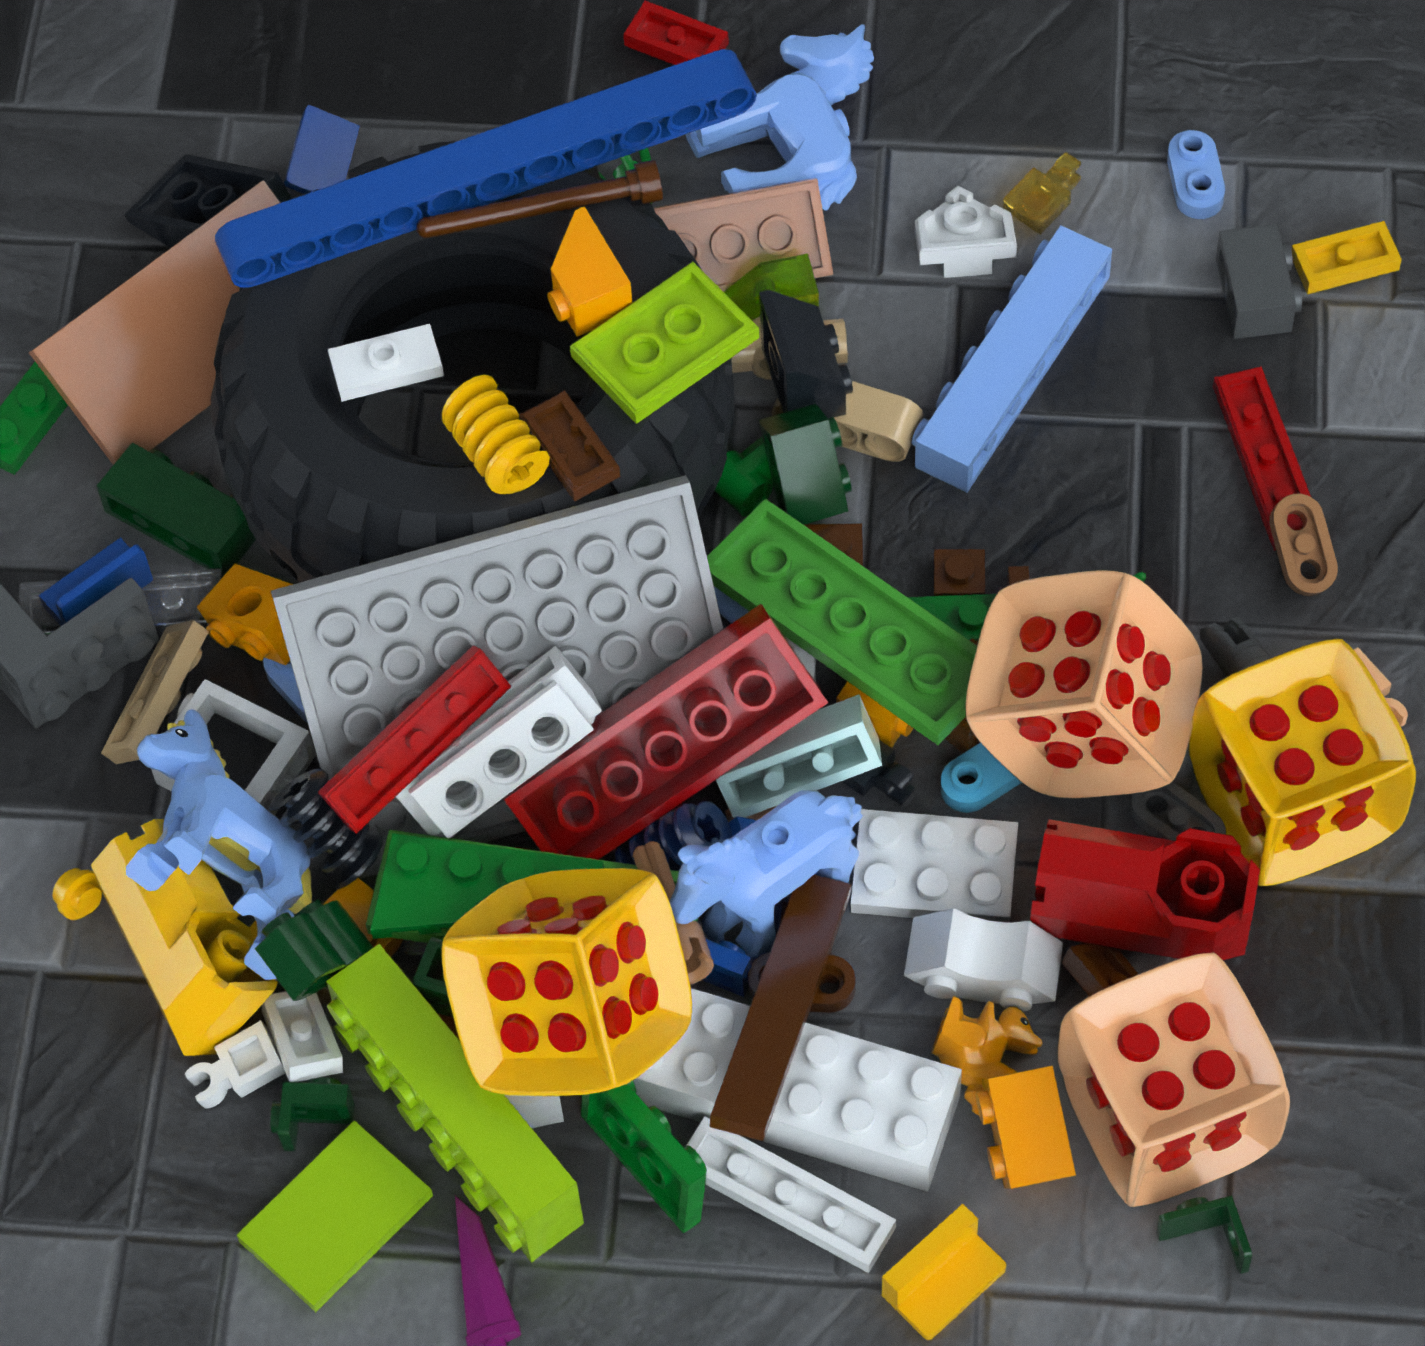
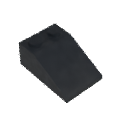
[124,154,292,248]

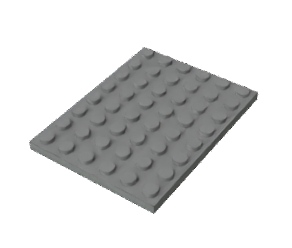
[271,475,723,879]

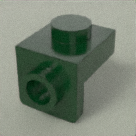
[270,1077,355,1152]

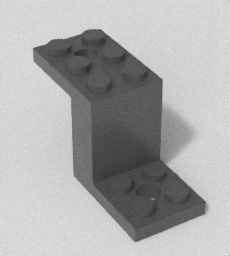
[0,577,159,729]

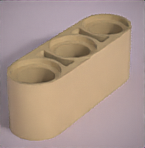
[771,381,924,462]

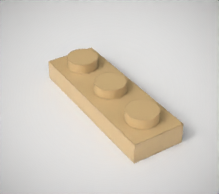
[101,620,209,764]

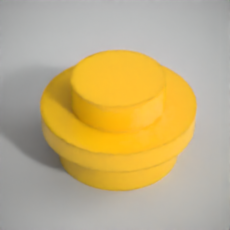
[52,868,102,920]

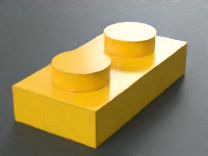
[1291,221,1402,294]

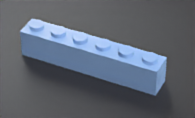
[911,225,1112,493]

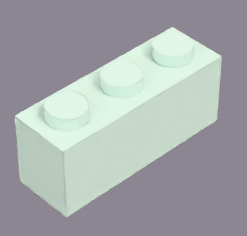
[716,694,882,818]

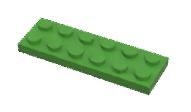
[707,499,977,745]

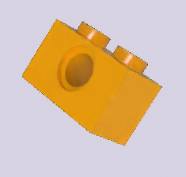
[197,564,293,665]

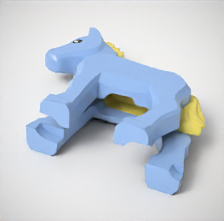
[126,709,312,980]

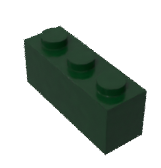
[96,442,256,578]

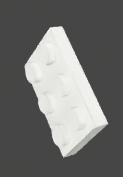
[851,809,1018,922]

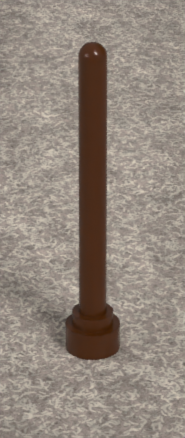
[416,160,663,238]

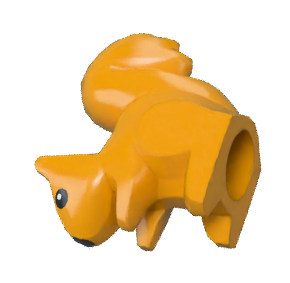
[931,996,1043,1115]

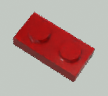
[624,0,729,65]

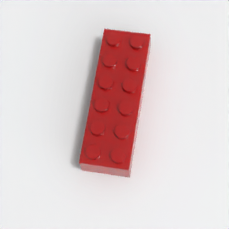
[503,604,828,860]

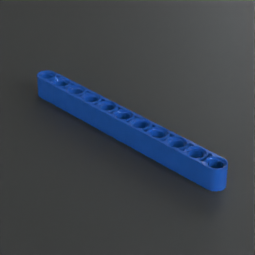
[215,49,757,288]

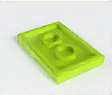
[570,261,760,424]
[236,1120,433,1312]

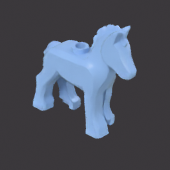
[686,24,874,211]
[669,790,863,962]

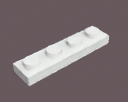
[686,1117,896,1273]

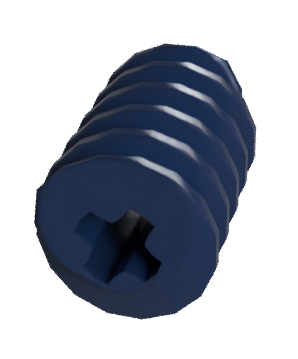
[615,801,733,871]

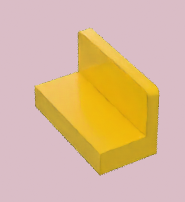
[882,1204,1006,1340]

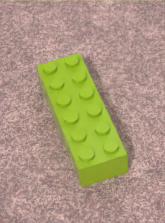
[326,943,584,1263]

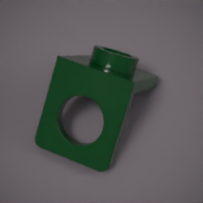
[1156,1195,1252,1274]

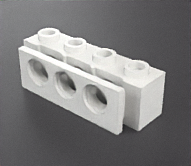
[396,646,602,839]

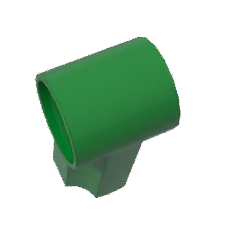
[714,436,773,517]

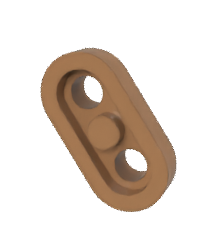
[1269,493,1338,596]

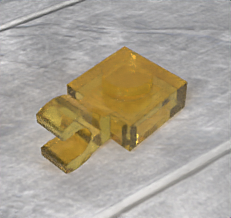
[1003,152,1081,235]

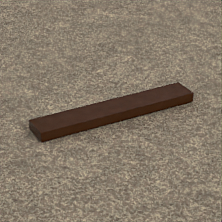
[709,875,852,1141]

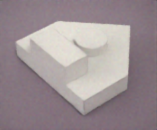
[915,186,1017,278]

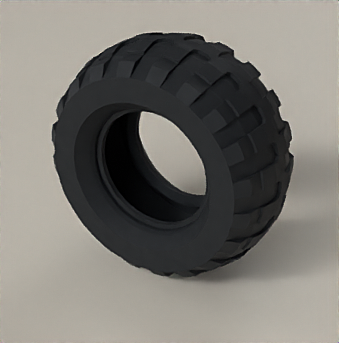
[211,141,735,583]

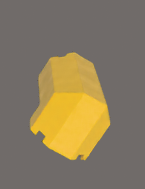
[91,819,278,1056]

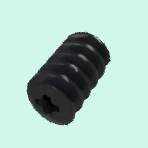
[269,769,383,889]

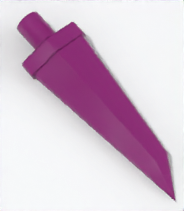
[455,1195,521,1346]

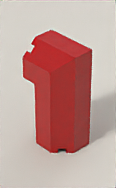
[1030,819,1260,961]

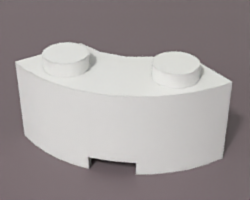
[904,908,1063,1011]

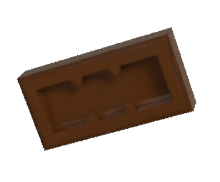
[519,391,621,502]

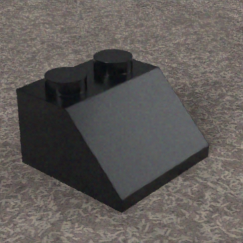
[759,290,853,418]

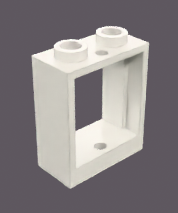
[151,679,316,816]

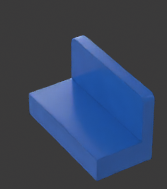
[284,105,360,194]
[39,537,153,626]

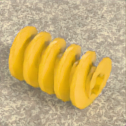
[442,375,550,495]

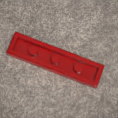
[1213,366,1311,551]
[318,645,512,834]

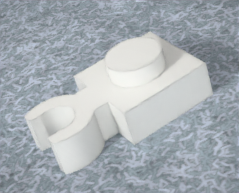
[185,1020,285,1109]

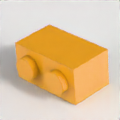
[976,1066,1076,1189]

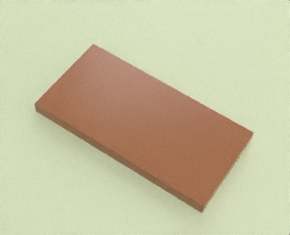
[29,180,280,465]

